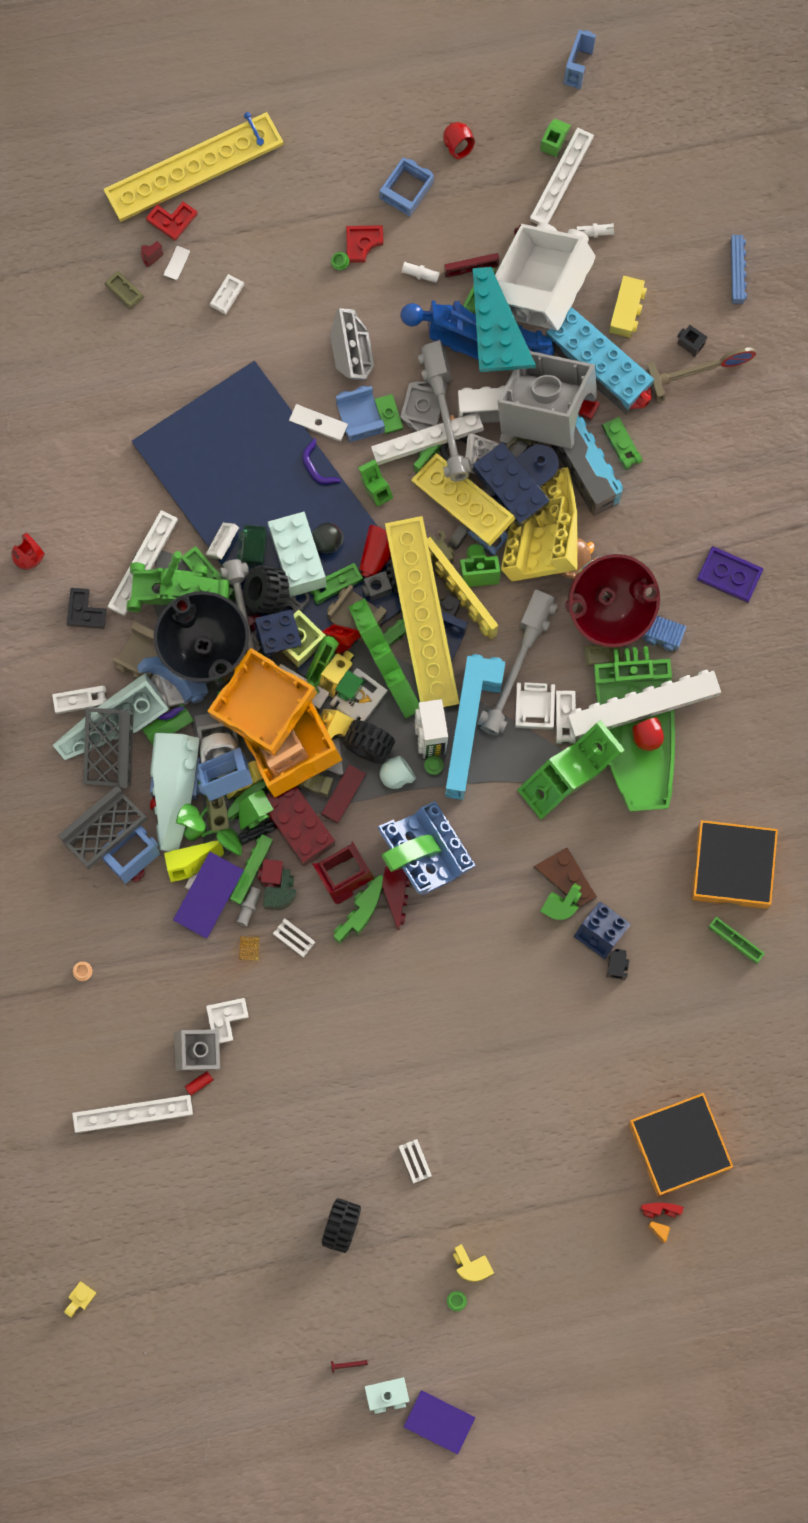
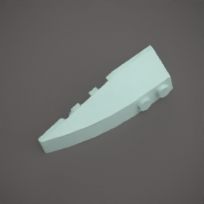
[53,673,169,760]
[150,733,199,852]

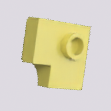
[320,709,354,738]

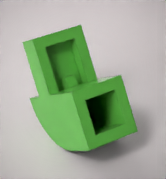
[358,459,393,507]
[540,883,582,920]

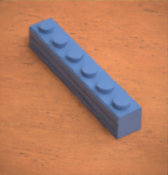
[731,235,747,304]

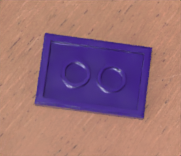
[697,546,764,603]
[404,1390,476,1455]

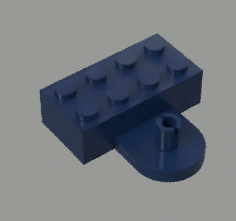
[472,442,559,527]

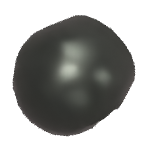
[312,522,344,554]

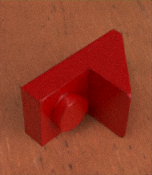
[322,624,361,654]

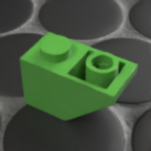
[540,119,571,157]
[239,790,274,830]

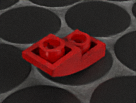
[640,1203,684,1219]

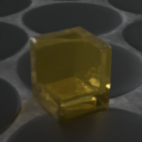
[239,936,260,960]

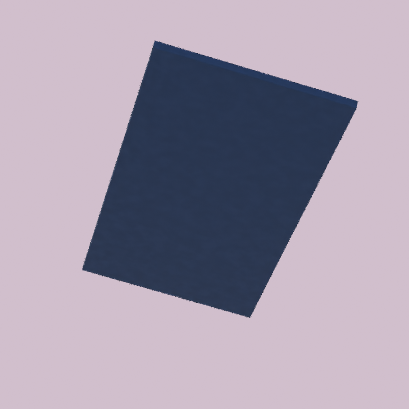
[132,360,402,678]

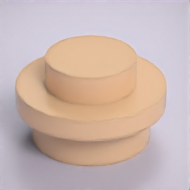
[73,962,92,981]

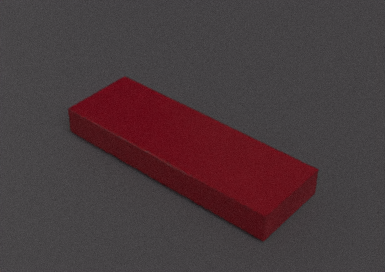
[444,253,499,278]
[321,764,366,824]

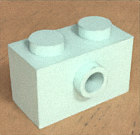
[365,1378,410,1414]

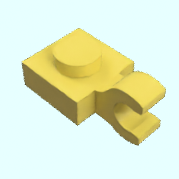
[64,1281,97,1318]

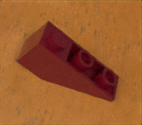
[382,866,410,930]

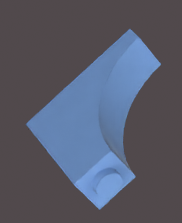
[137,656,209,703]

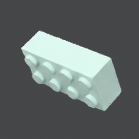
[268,512,327,597]

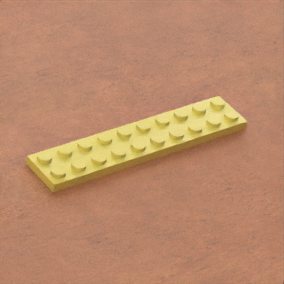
[104,112,284,222]
[385,516,459,707]

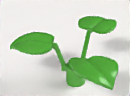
[176,779,242,857]

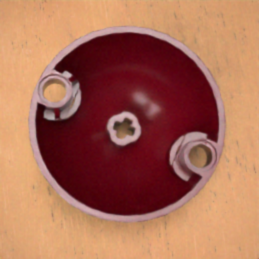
[565,554,660,647]

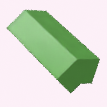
[305,636,339,686]
[142,704,193,746]

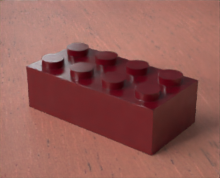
[266,786,335,867]

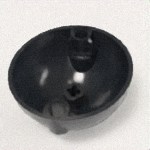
[154,591,249,684]

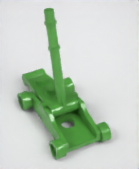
[126,551,229,612]

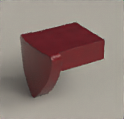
[141,241,163,267]

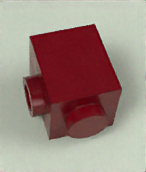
[258,859,283,890]

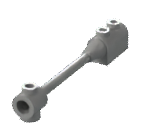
[418,340,473,482]
[220,559,254,652]
[477,589,558,735]

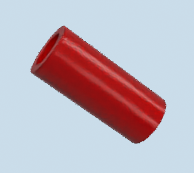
[184,1071,214,1096]

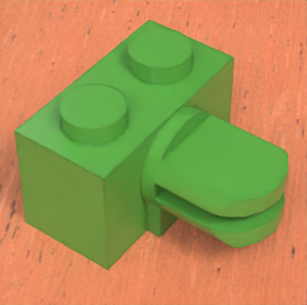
[459,544,501,587]

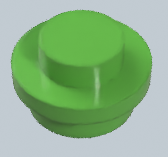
[331,252,349,271]
[424,756,444,775]
[447,1291,467,1311]

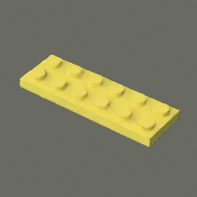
[411,453,516,546]
[427,537,498,640]

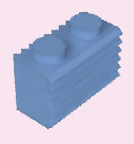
[642,616,686,652]

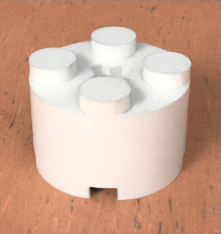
[200,733,238,778]

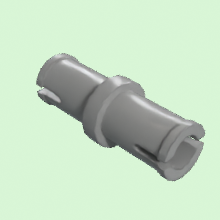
[236,887,262,927]

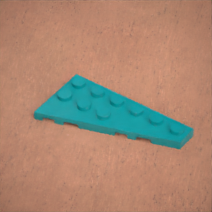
[473,267,536,372]

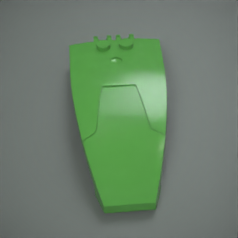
[593,646,675,812]

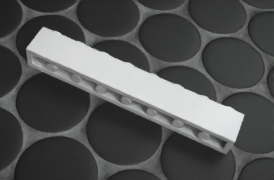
[567,670,721,740]

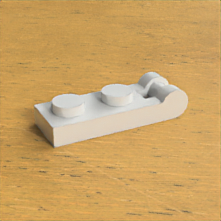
[52,686,108,714]
[556,691,576,744]

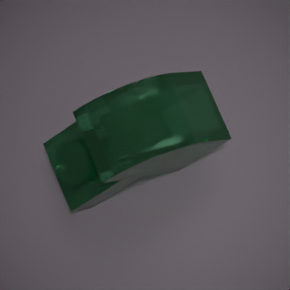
[263,869,297,910]

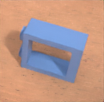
[379,157,434,217]
[197,747,253,801]
[102,825,160,884]

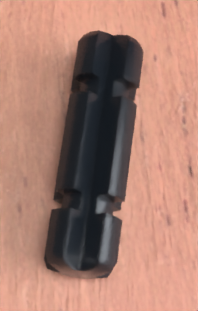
[238,821,275,844]

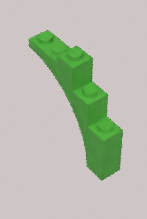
[348,598,419,718]

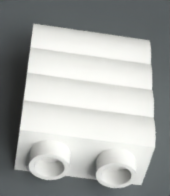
[495,222,596,331]

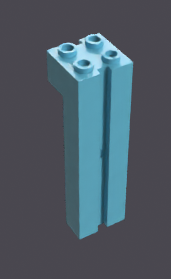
[445,654,505,800]

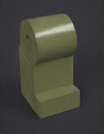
[297,775,333,799]
[206,795,229,832]

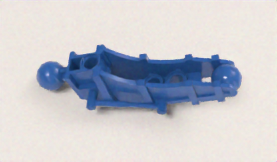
[400,300,554,361]

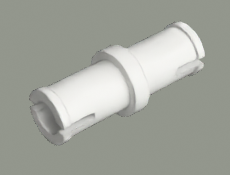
[577,223,614,238]
[401,262,440,283]

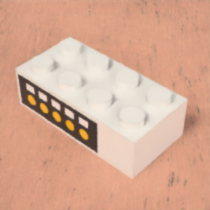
[414,699,448,759]

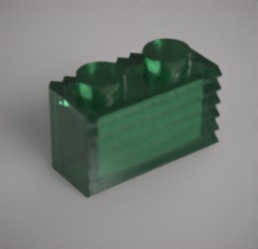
[237,525,267,567]

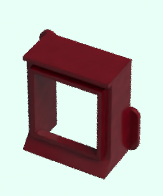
[312,841,374,905]

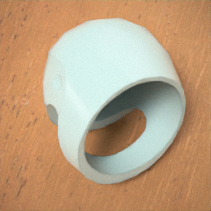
[379,756,416,789]

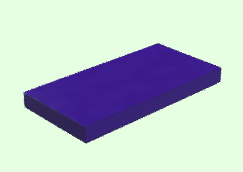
[173,852,244,938]

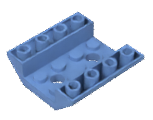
[378,801,476,895]

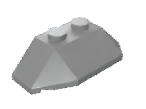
[330,308,374,380]

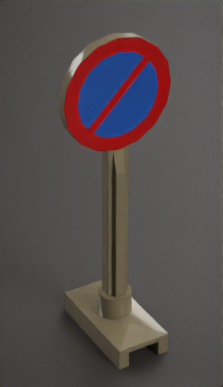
[647,348,756,402]

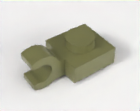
[431,531,455,564]

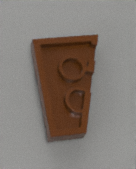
[534,848,597,907]

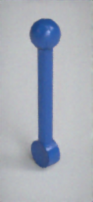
[244,112,264,146]

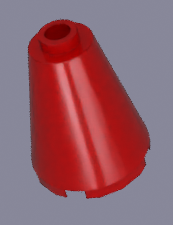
[359,524,391,578]

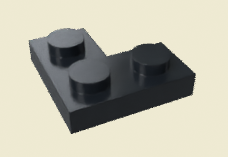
[67,588,107,629]

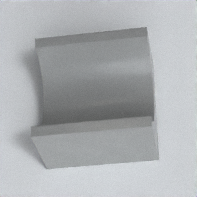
[498,351,597,449]

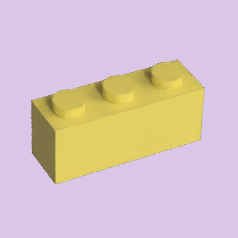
[609,276,647,338]

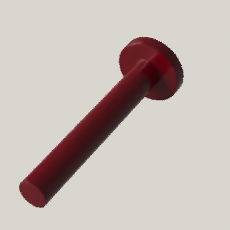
[331,1360,368,1373]

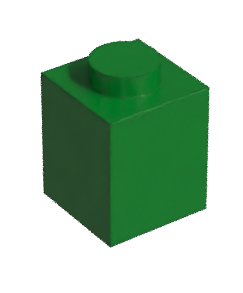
[335,670,365,702]

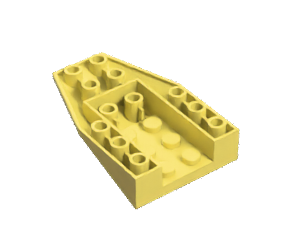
[501,467,577,582]

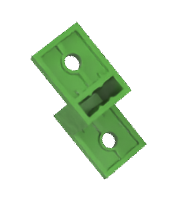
[517,720,625,819]

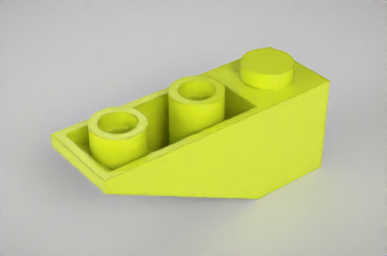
[164,840,224,882]

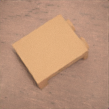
[259,729,309,776]

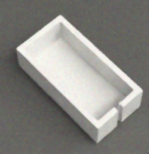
[457,386,505,423]

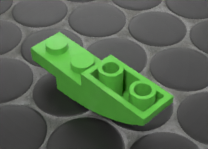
[334,874,383,944]

